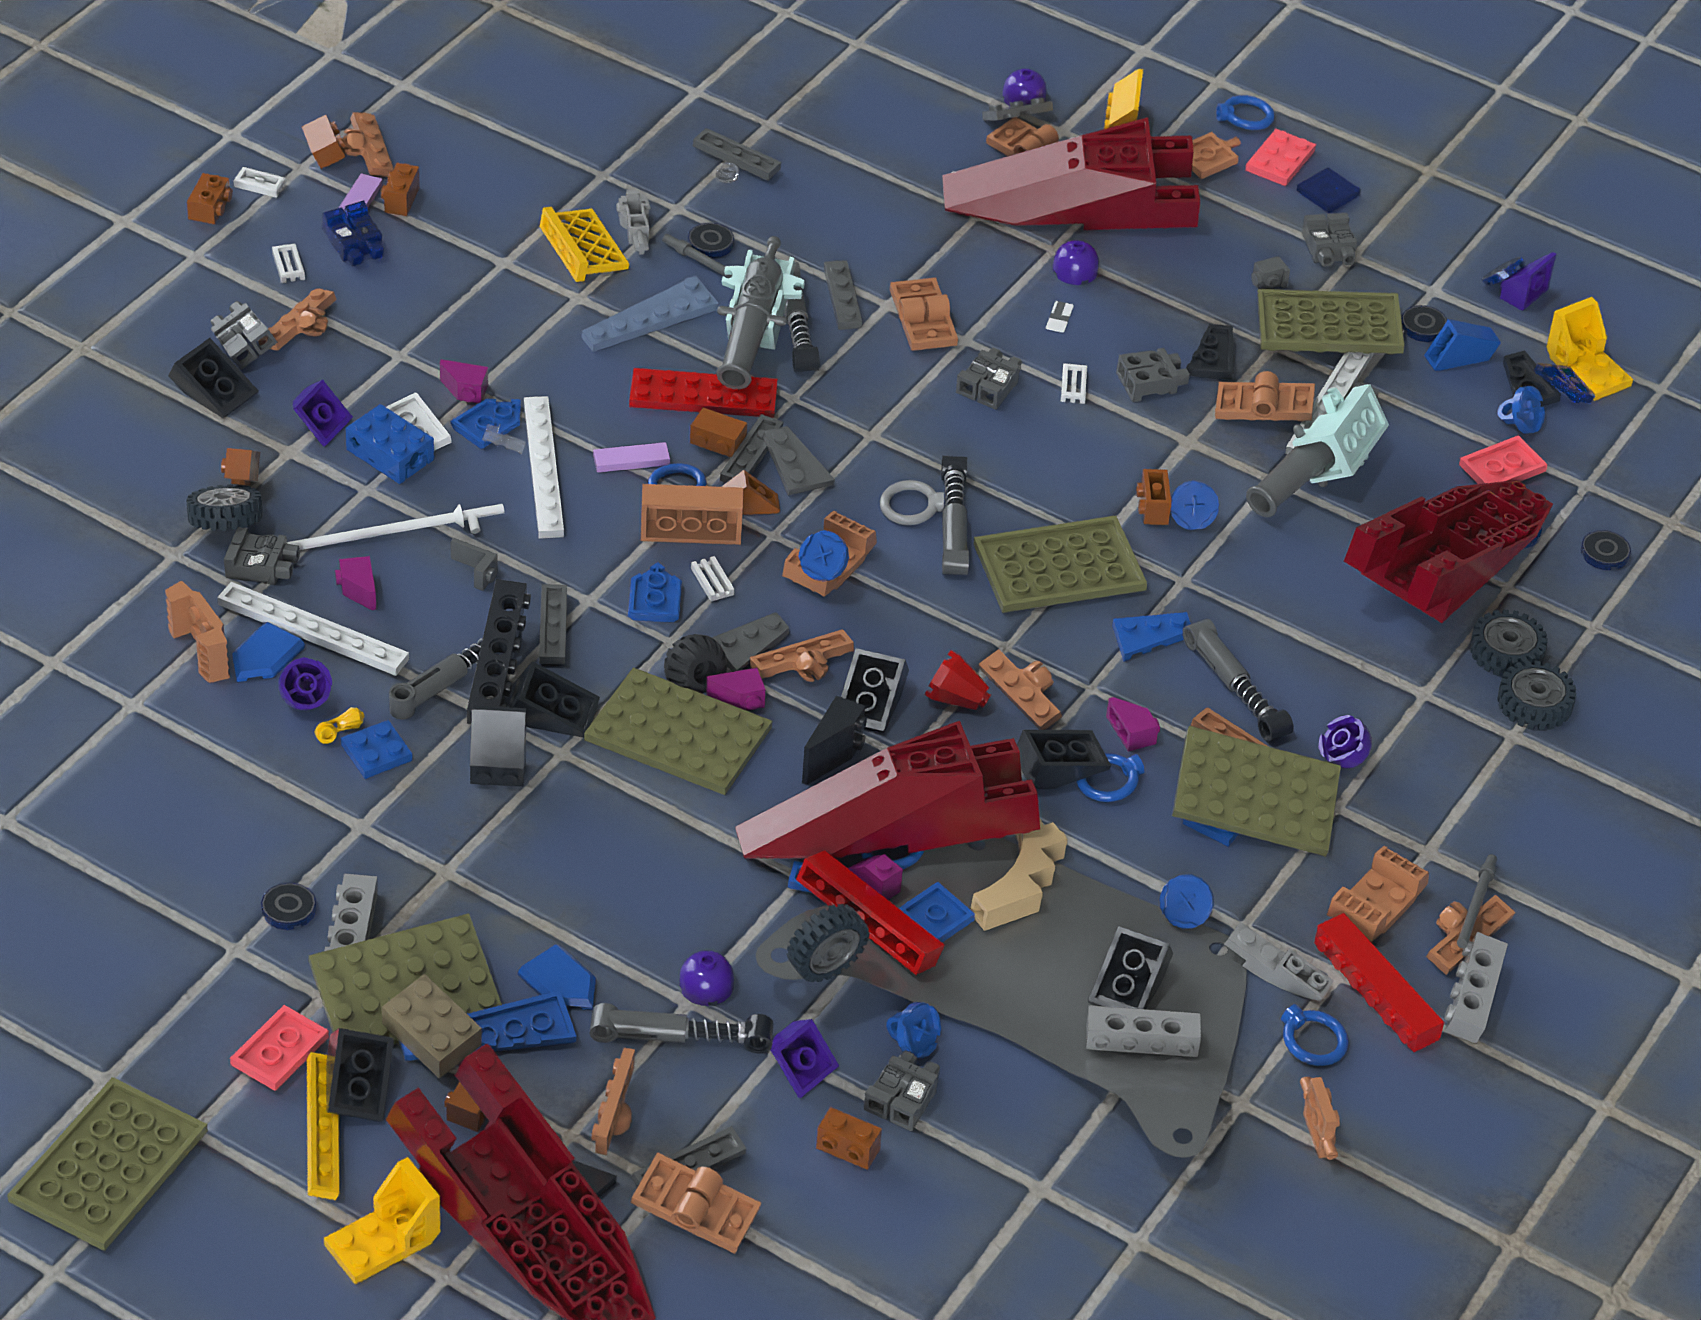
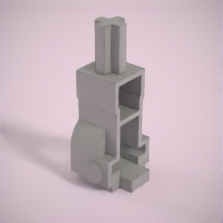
[616,190,651,254]

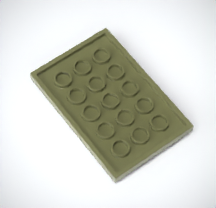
[1257,289,1404,355]
[973,515,1147,613]
[584,667,772,795]
[1172,726,1341,856]
[308,913,502,1044]
[7,1077,208,1251]

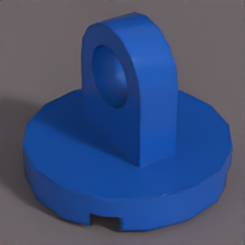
[1498,386,1545,434]
[1170,480,1219,530]
[799,530,849,582]
[1160,874,1214,929]
[886,1002,941,1059]

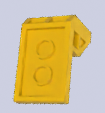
[1547,297,1633,401]
[324,1157,440,1285]

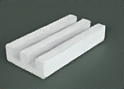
[234,167,286,198]
[272,244,305,283]
[1061,364,1087,404]
[691,556,734,601]

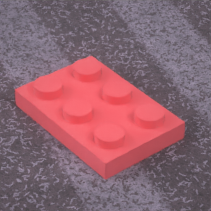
[1245,129,1316,186]
[1459,435,1548,484]
[230,1005,329,1091]

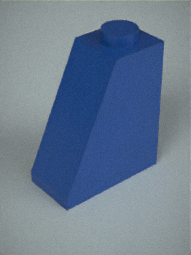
[1424,319,1501,371]

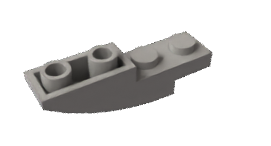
[1224,921,1334,1001]

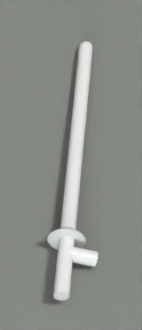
[287,504,504,550]

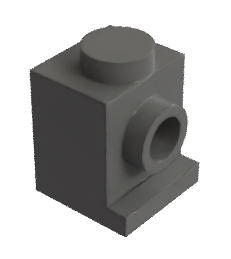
[1251,256,1290,289]

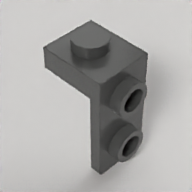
[451,538,498,591]

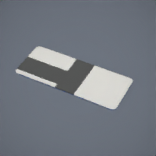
[1046,301,1074,333]

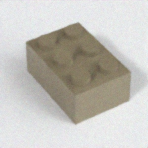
[382,974,482,1078]

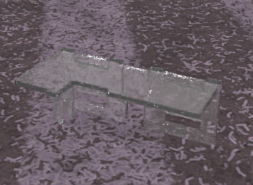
[482,424,526,454]

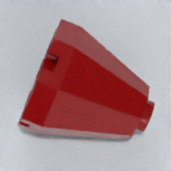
[924,650,991,710]

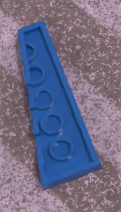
[399,990,576,1061]

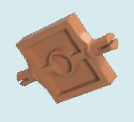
[1192,132,1240,179]
[1300,1077,1340,1160]

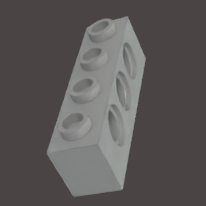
[324,874,378,951]
[1444,932,1508,1043]
[1086,1006,1201,1057]

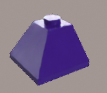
[1500,252,1556,311]
[292,379,353,447]
[771,1019,839,1098]

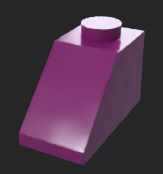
[440,359,488,404]
[335,556,376,610]
[706,668,766,711]
[1106,697,1160,752]
[848,854,903,900]

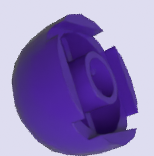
[1003,68,1047,106]
[1052,240,1099,285]
[278,657,332,710]
[1318,715,1372,769]
[679,950,734,1006]

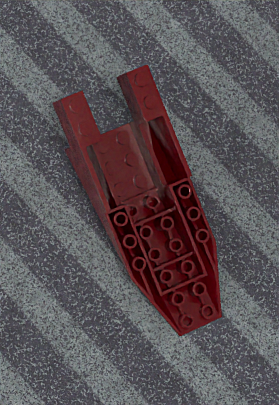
[942,117,1200,230]
[1344,480,1553,623]
[735,721,1040,859]
[386,1043,656,1320]

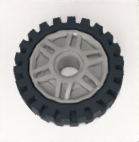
[186,484,263,531]

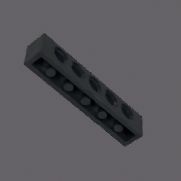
[467,579,531,724]

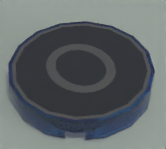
[688,222,734,259]
[1481,256,1526,287]
[1401,305,1447,342]
[1580,530,1631,570]
[261,882,317,930]

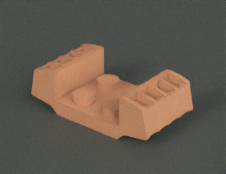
[782,511,877,597]
[165,581,230,683]
[1327,846,1429,942]

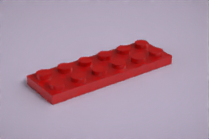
[629,368,778,418]

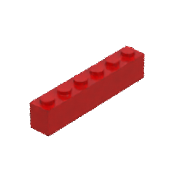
[796,850,945,975]
[1314,913,1444,1052]

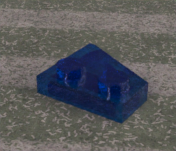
[1534,363,1595,403]

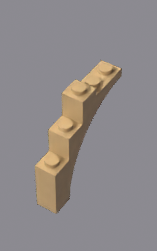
[971,819,1067,931]

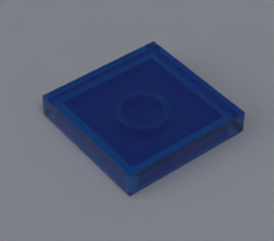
[1296,167,1361,213]

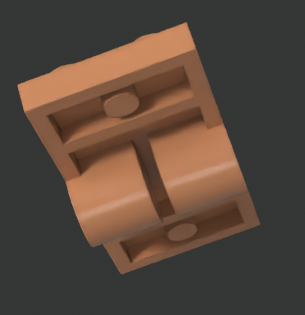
[986,117,1059,156]
[890,278,958,351]
[1215,371,1315,421]
[631,1152,761,1254]

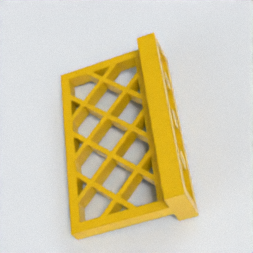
[540,207,629,282]

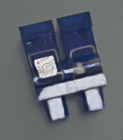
[322,200,384,266]

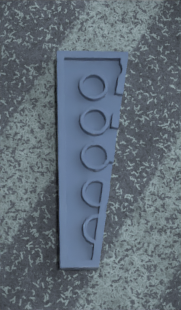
[582,276,718,352]

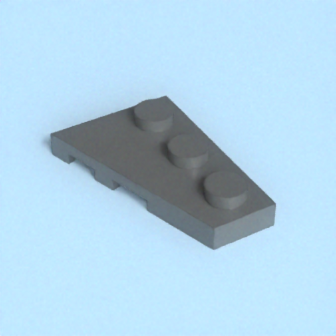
[982,98,1053,120]
[763,426,835,495]
[712,612,789,672]

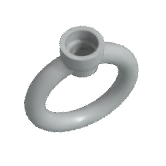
[880,480,944,525]

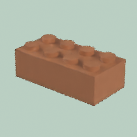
[641,484,743,545]

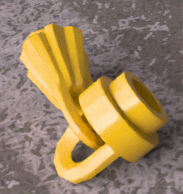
[314,707,365,744]

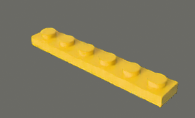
[307,1052,339,1200]

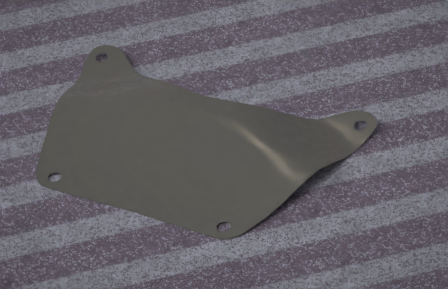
[755,838,1247,1158]

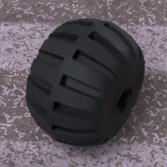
[664,634,727,694]

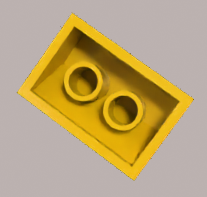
[1104,69,1143,129]

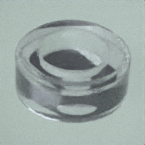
[716,162,739,183]

